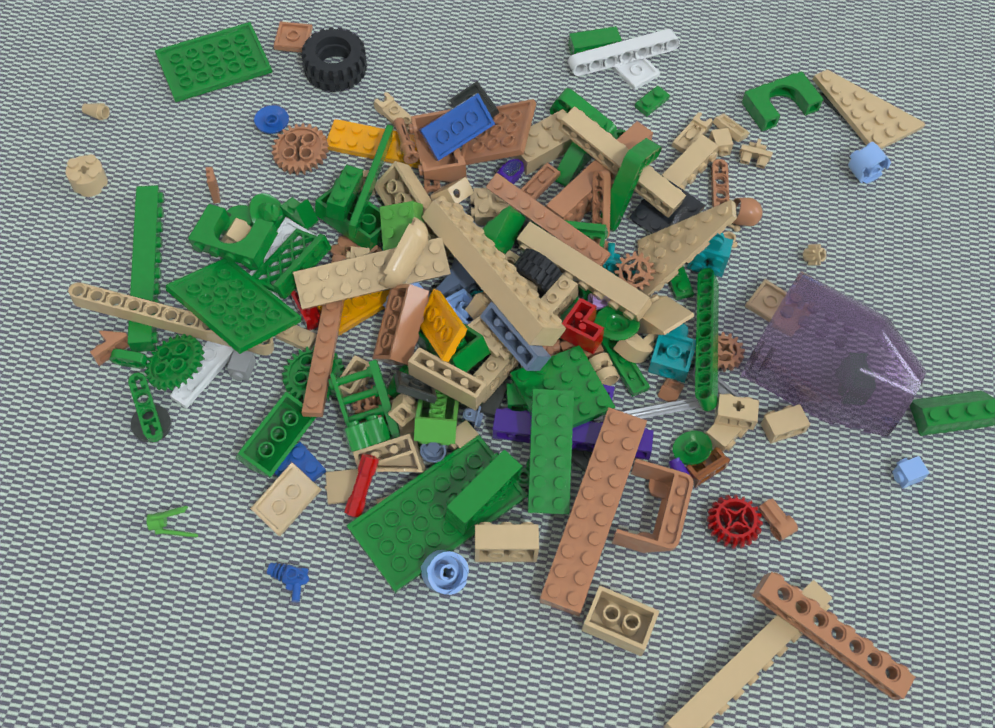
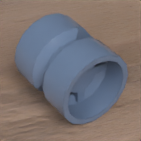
[420,442,447,462]

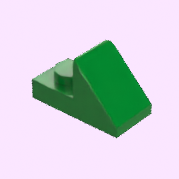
[280,197,319,230]

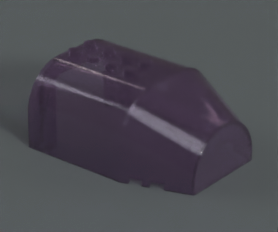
[741,271,927,437]

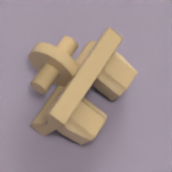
[739,138,773,169]

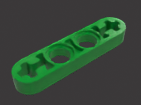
[128,373,164,442]

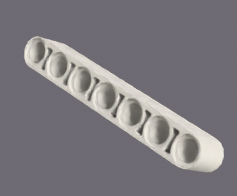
[568,29,680,76]

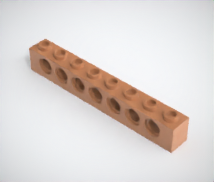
[751,572,915,700]

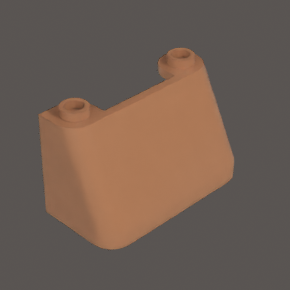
[409,109,466,182]

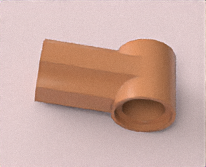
[758,498,798,541]

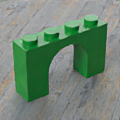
[742,71,824,132]
[188,204,278,269]

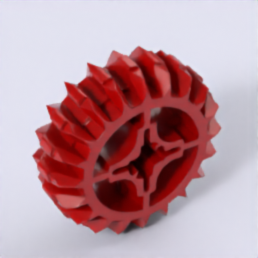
[707,494,763,549]

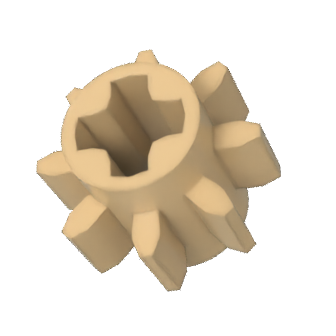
[803,244,826,266]

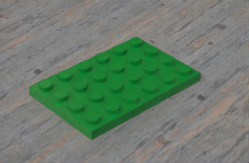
[155,22,272,103]
[166,258,301,354]

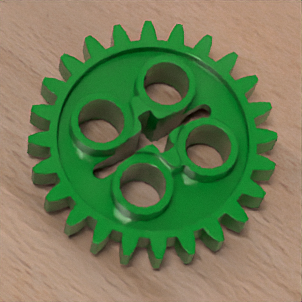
[144,334,205,391]
[282,346,345,402]

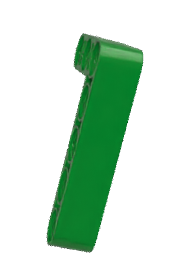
[600,138,662,232]

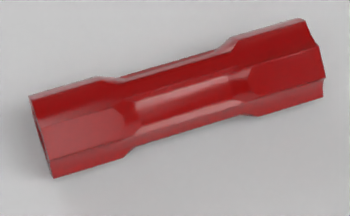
[344,453,380,517]

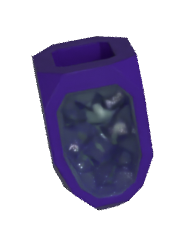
[497,159,524,185]

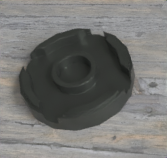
[130,405,172,443]

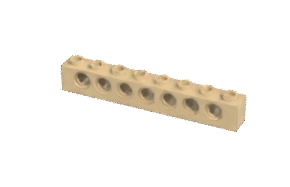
[473,274,578,403]

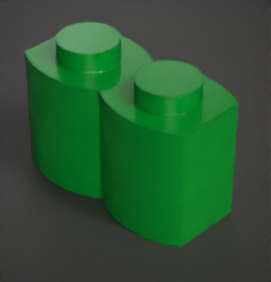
[343,414,390,452]

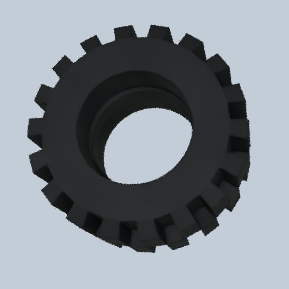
[514,249,562,295]

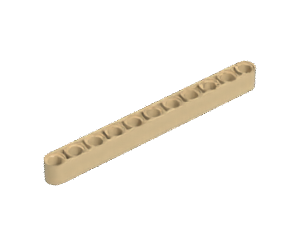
[68,282,274,356]

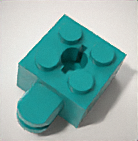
[687,233,733,277]
[648,324,696,383]

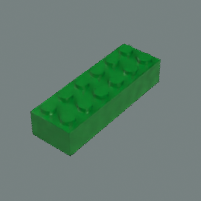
[527,389,574,514]

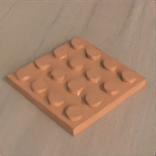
[461,99,536,165]

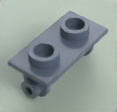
[462,406,484,429]

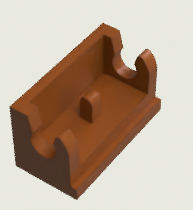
[686,447,730,488]

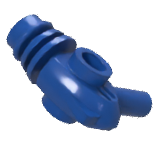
[267,562,309,603]

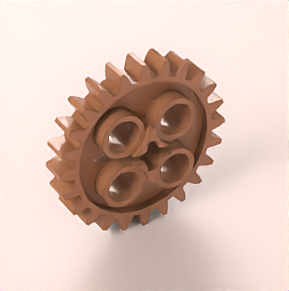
[272,123,329,175]

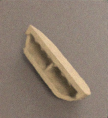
[380,217,429,288]

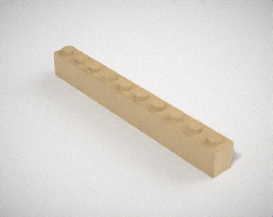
[664,580,833,728]

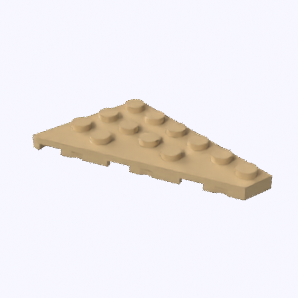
[812,69,926,149]
[637,200,737,297]

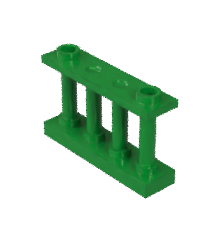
[328,360,401,438]

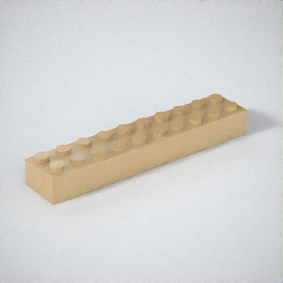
[422,200,566,346]

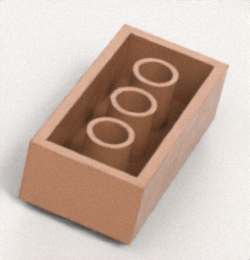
[372,284,429,366]

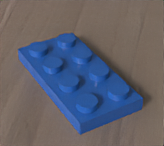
[419,93,495,161]

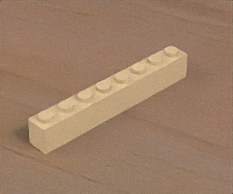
[558,107,686,218]
[517,222,652,322]

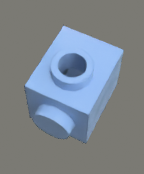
[892,456,929,489]

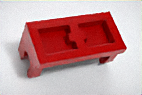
[291,290,321,331]

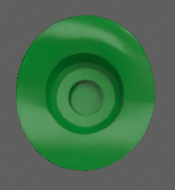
[249,193,287,230]
[595,305,640,341]

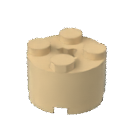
[65,154,108,197]

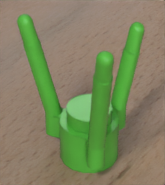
[147,506,198,538]

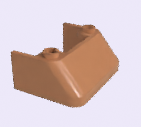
[612,459,694,553]

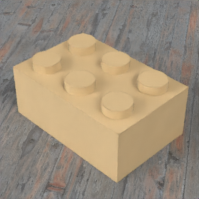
[475,522,539,562]
[582,585,660,657]

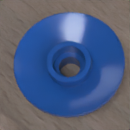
[254,105,289,134]

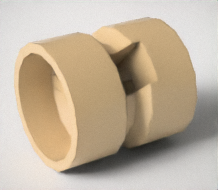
[589,353,620,386]

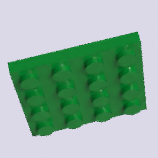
[510,345,616,428]

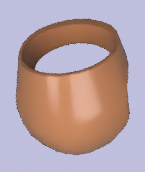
[733,198,763,227]

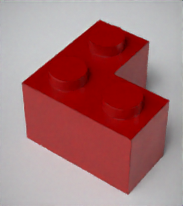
[560,298,604,354]

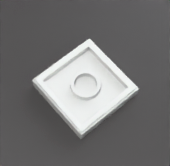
[613,58,660,90]

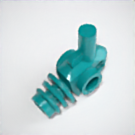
[602,243,636,279]

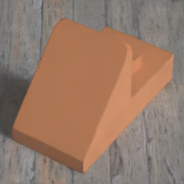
[90,331,129,366]

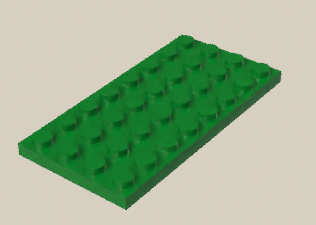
[346,435,528,593]

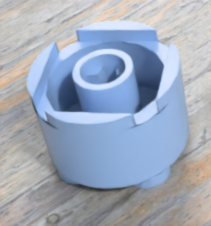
[848,142,891,184]
[421,550,469,594]

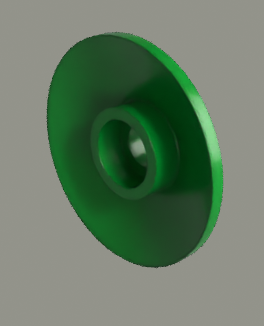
[673,431,712,465]

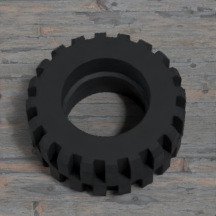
[301,27,367,92]

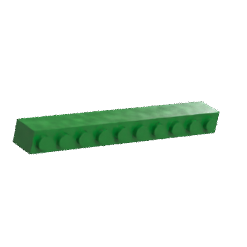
[128,185,165,352]

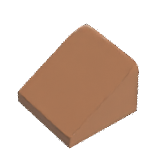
[658,378,685,402]

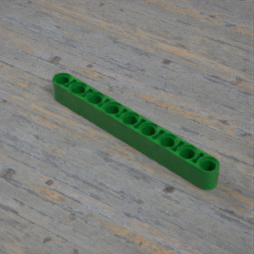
[695,268,719,411]

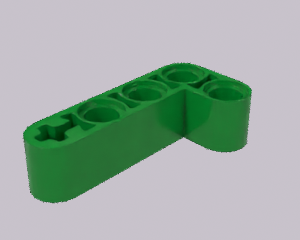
[549,88,617,135]

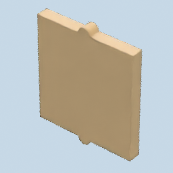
[325,469,358,505]

